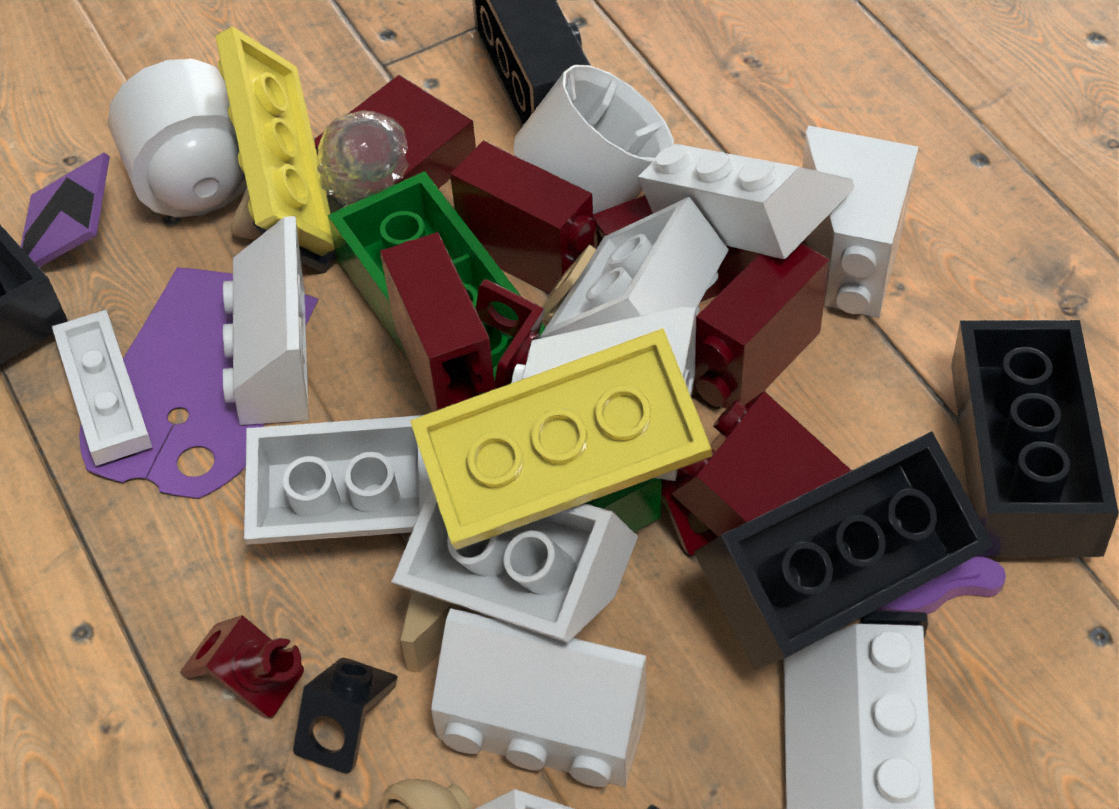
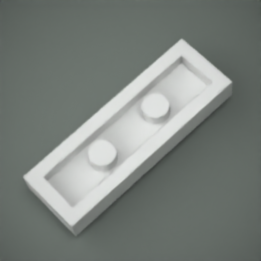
[52,310,152,466]

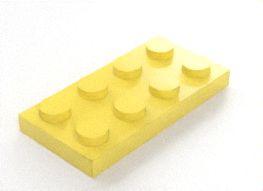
[215,26,335,256]
[410,328,712,550]

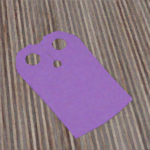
[79,267,318,498]

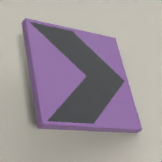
[21,152,110,268]

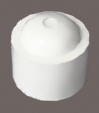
[108,59,247,217]
[513,65,674,214]

